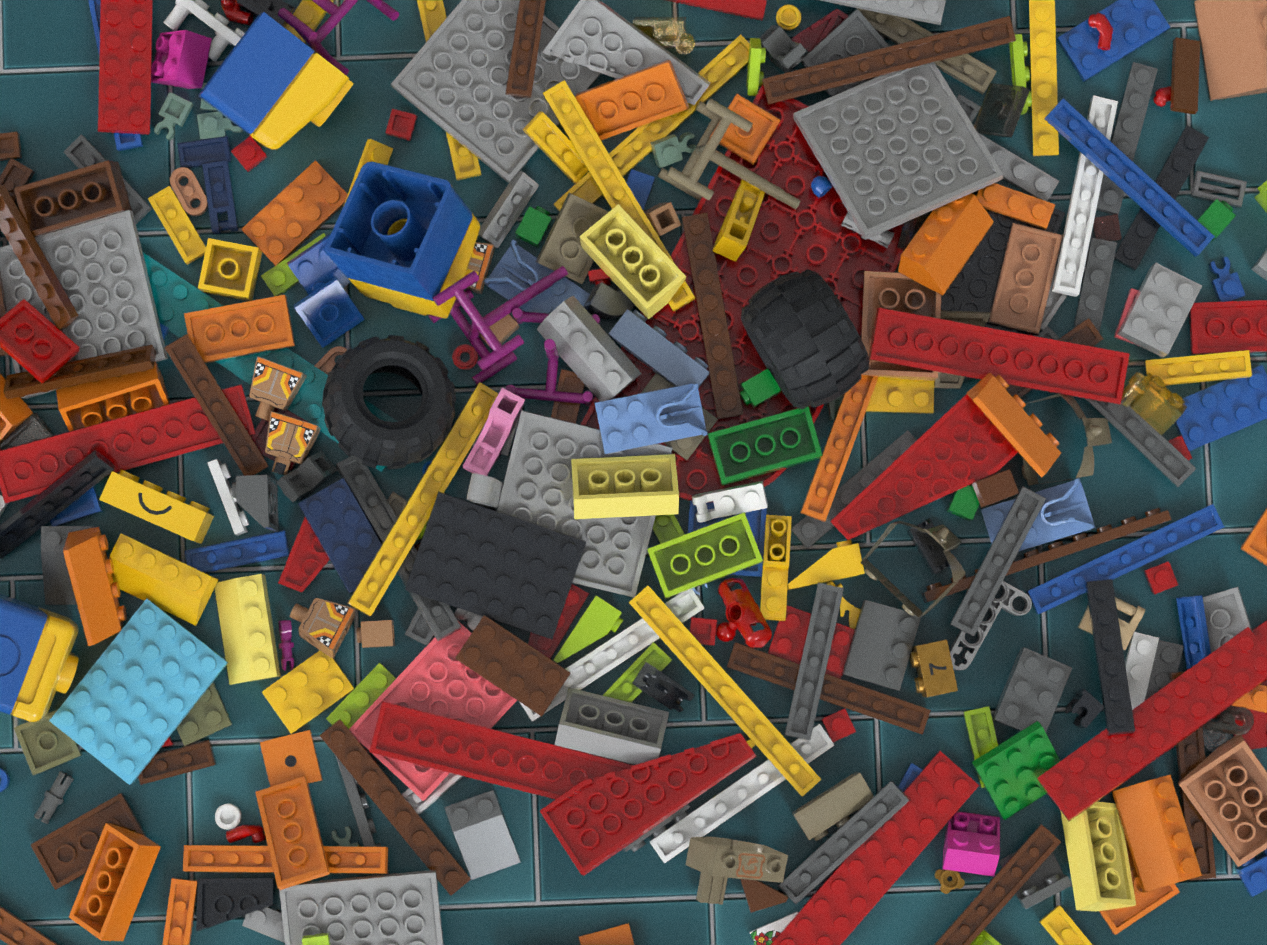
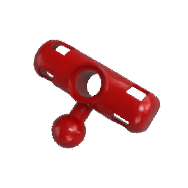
[716,578,772,648]

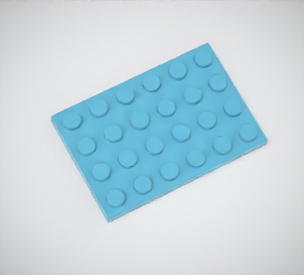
[49,598,228,785]

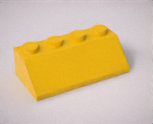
[109,534,219,626]

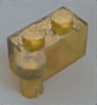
[633,17,696,54]
[1121,372,1187,435]

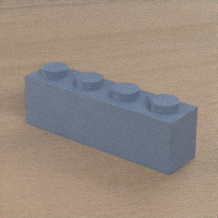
[609,309,710,389]

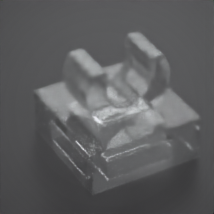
[1203,718,1232,754]

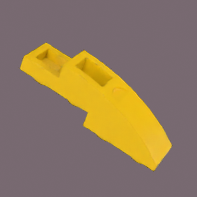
[760,515,792,621]

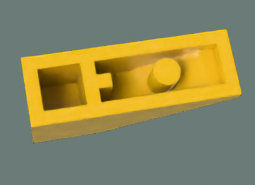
[712,179,765,262]
[787,540,865,590]

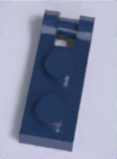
[202,160,239,235]

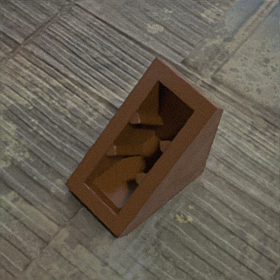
[972,469,1019,508]
[740,879,788,913]

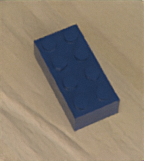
[298,478,382,594]

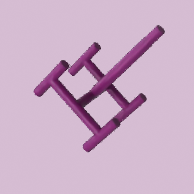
[278,0,399,76]
[428,266,568,386]
[505,308,601,407]

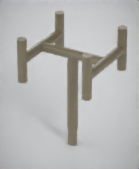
[657,98,801,209]

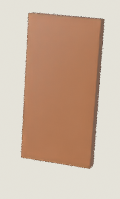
[988,223,1063,335]

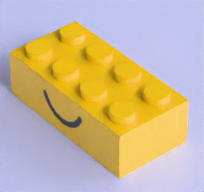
[99,470,214,544]

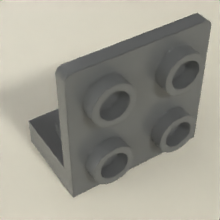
[999,851,1072,909]

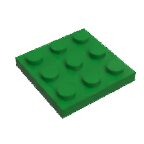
[972,721,1060,820]

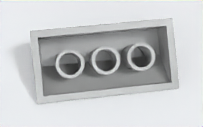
[537,296,641,401]
[554,688,669,765]

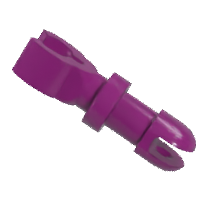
[279,620,294,671]

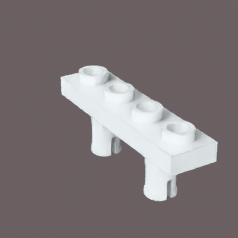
[163,0,245,62]

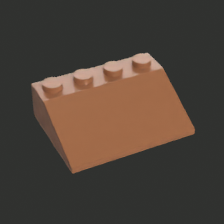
[1194,0,1267,101]
[861,271,941,381]
[1178,733,1267,867]

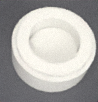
[215,803,242,830]

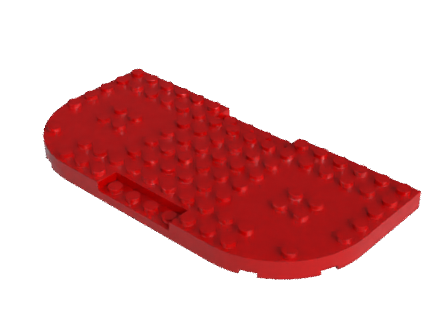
[580,84,908,503]

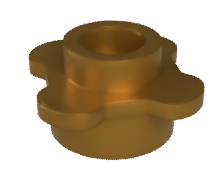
[935,869,965,894]

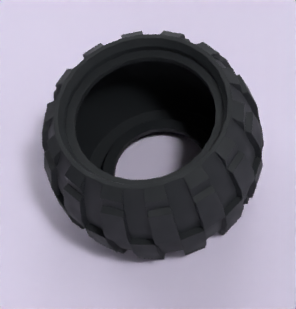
[741,269,870,410]
[322,335,456,470]

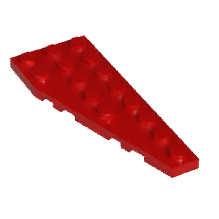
[830,394,1018,540]
[540,733,756,876]

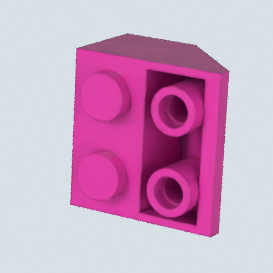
[151,30,212,89]
[943,811,1000,876]

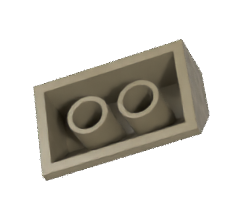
[792,771,874,841]

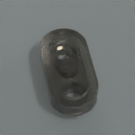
[1203,706,1254,735]

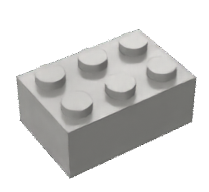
[1117,263,1202,358]

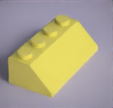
[579,204,686,319]
[571,454,679,519]
[215,574,281,685]
[1061,802,1136,912]

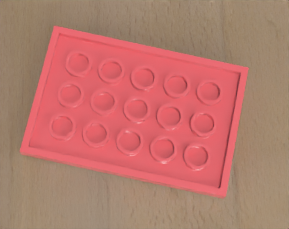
[349,621,517,802]

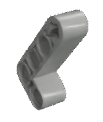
[466,473,503,510]
[949,581,1032,670]

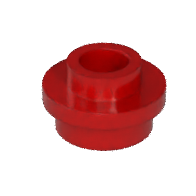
[452,344,478,370]

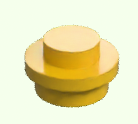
[776,5,801,30]

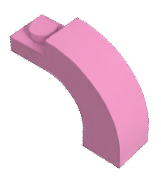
[463,388,525,476]

